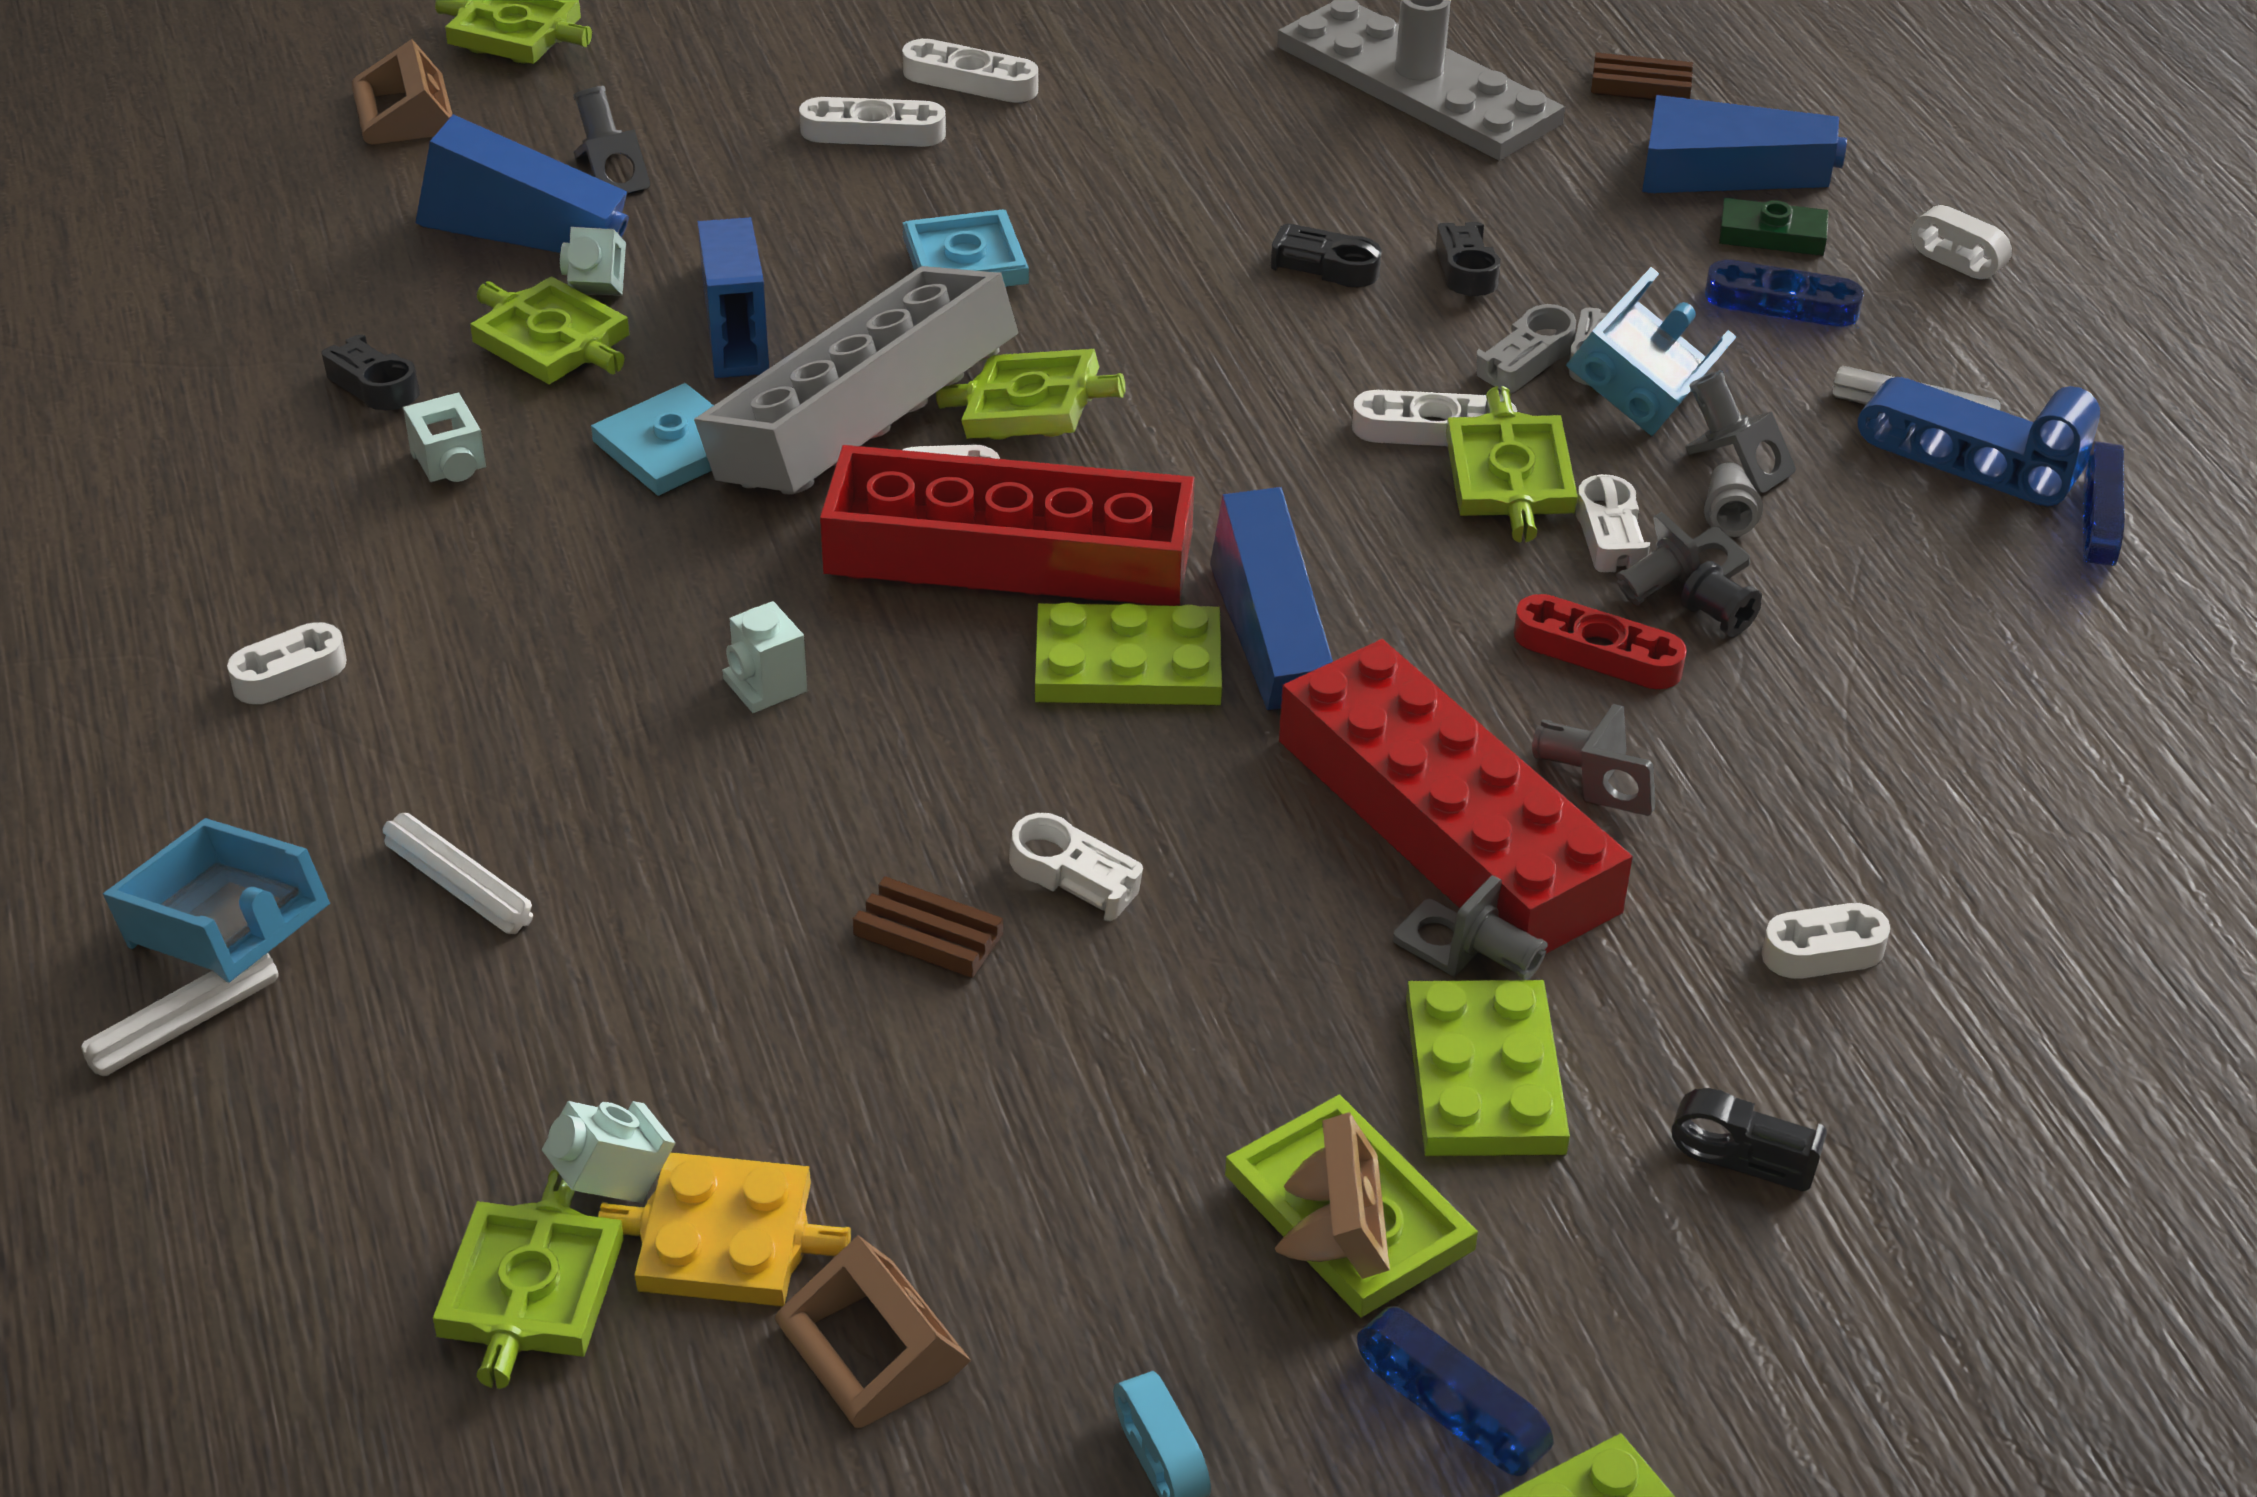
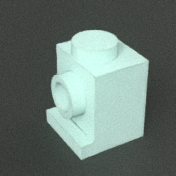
[560,227,626,296]
[403,392,486,482]
[722,601,807,713]
[541,1101,676,1203]

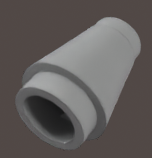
[1704,462,1763,537]

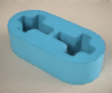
[1113,1371,1211,1497]

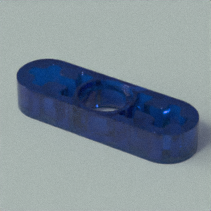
[1705,260,1864,327]
[2083,441,2125,566]
[1357,1307,1554,1476]

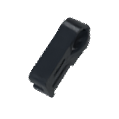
[1436,222,1500,296]
[1271,223,1382,288]
[321,335,420,411]
[1672,1088,1827,1191]

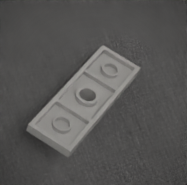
[1277,0,1565,161]

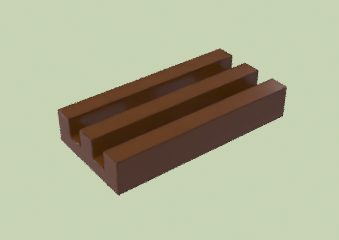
[1591,52,1693,100]
[853,876,1003,978]

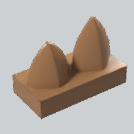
[1275,1112,1390,1279]

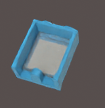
[1566,267,1736,436]
[103,818,330,983]

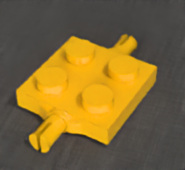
[598,1152,851,1306]

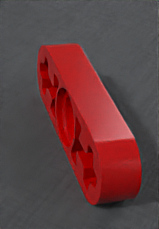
[1514,594,1687,689]

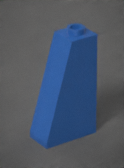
[1642,95,1847,193]
[415,114,629,253]
[697,217,769,378]
[1210,487,1333,710]

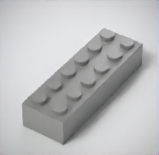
[694,266,1018,494]

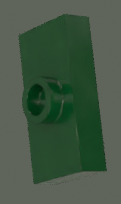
[1719,198,1828,256]

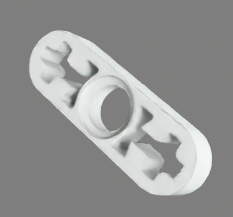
[902,39,1038,103]
[799,97,946,147]
[1352,390,1517,446]

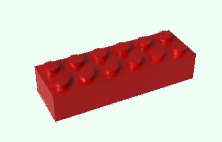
[820,445,1195,606]
[1279,639,1633,954]

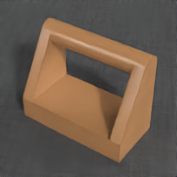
[352,39,453,145]
[775,1235,971,1428]

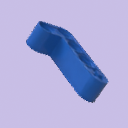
[1858,377,2100,506]

